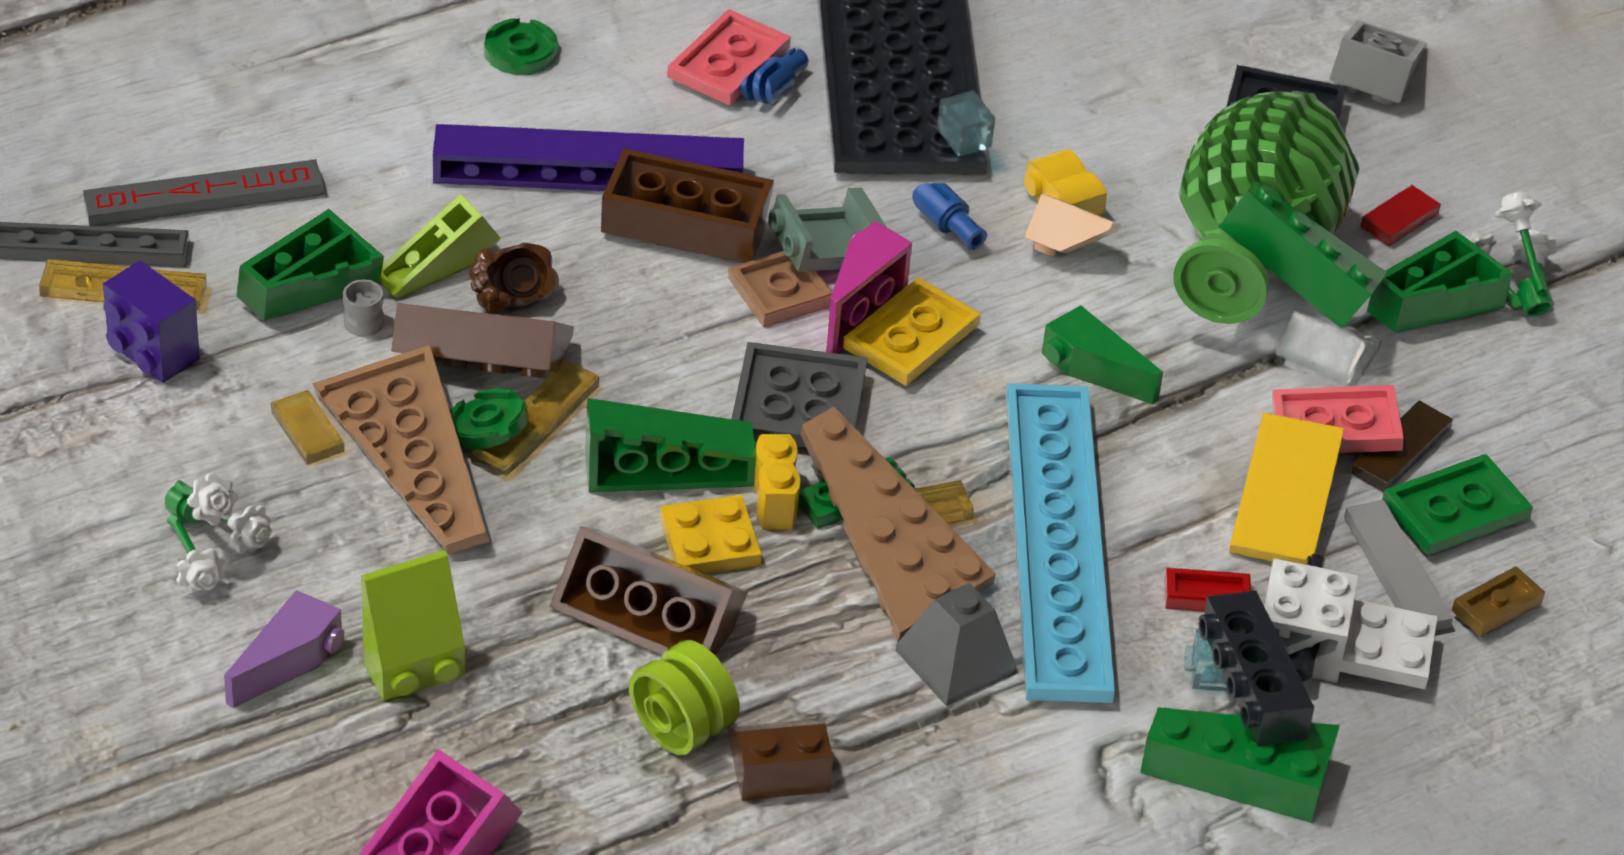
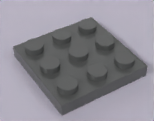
[731,342,867,447]

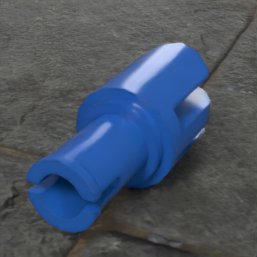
[740,48,809,104]
[912,183,987,250]

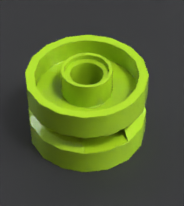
[629,640,740,755]

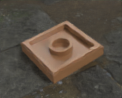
[728,251,832,327]

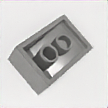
[1329,20,1427,105]

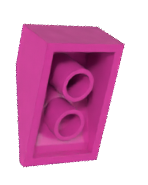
[826,221,912,354]
[359,749,523,855]

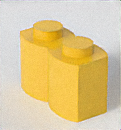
[1024,149,1107,215]
[754,434,800,529]

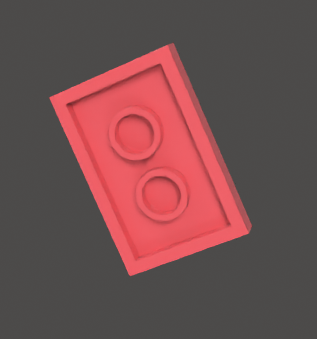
[667,9,791,106]
[1272,385,1404,454]

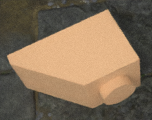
[1024,194,1120,257]

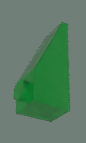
[1042,305,1163,404]

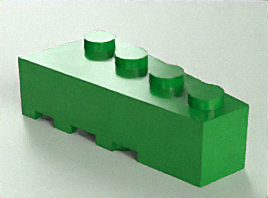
[1218,181,1387,329]
[585,398,756,492]
[1140,707,1340,823]

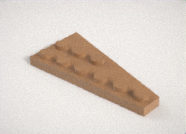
[312,345,490,555]
[800,407,996,643]

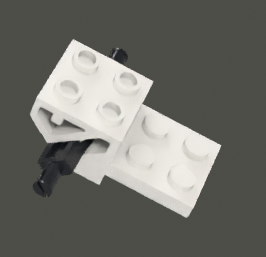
[1264,554,1437,689]

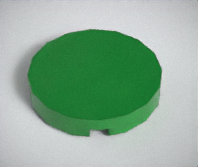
[484,18,558,75]
[450,388,529,449]

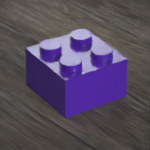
[103,260,200,383]

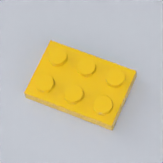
[843,277,981,386]

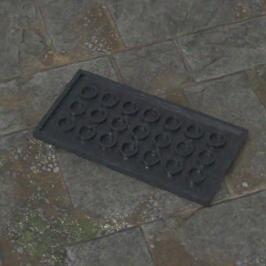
[817,0,987,175]

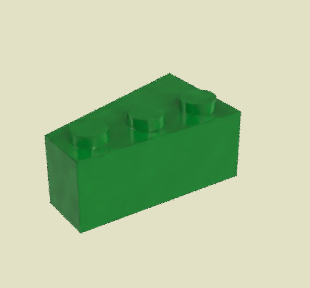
[236,209,384,321]
[1367,230,1513,333]

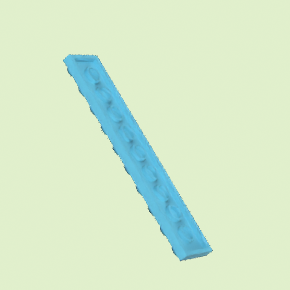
[1006,383,1115,703]

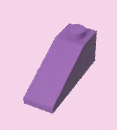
[224,590,345,708]

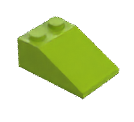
[361,550,465,701]

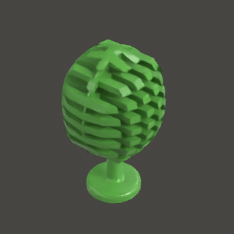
[1173,91,1360,324]

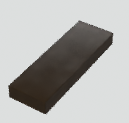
[1351,400,1453,492]

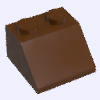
[727,719,833,801]

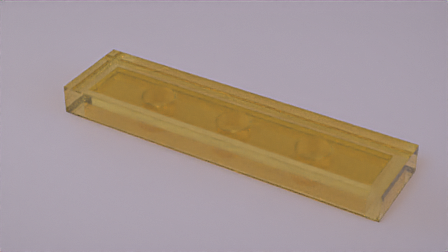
[39,259,207,311]
[471,360,600,480]

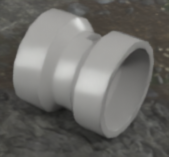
[343,279,384,336]

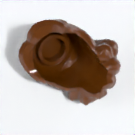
[470,243,559,315]

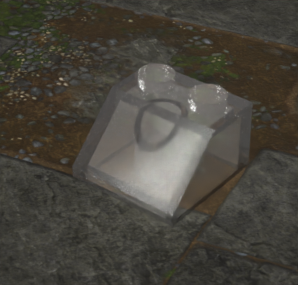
[1276,309,1383,387]

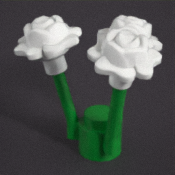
[1466,192,1557,317]
[164,472,272,593]

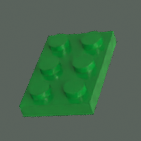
[1382,454,1533,556]

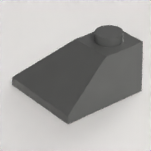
[896,583,1017,706]

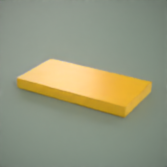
[1229,412,1344,565]

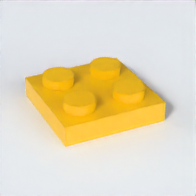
[659,495,762,574]

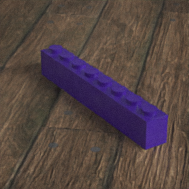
[433,124,744,191]

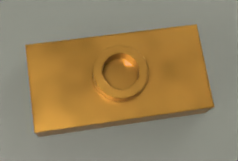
[1451,566,1545,637]

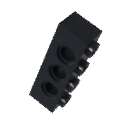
[1198,591,1314,746]

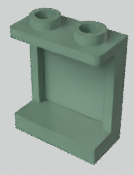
[768,187,887,272]

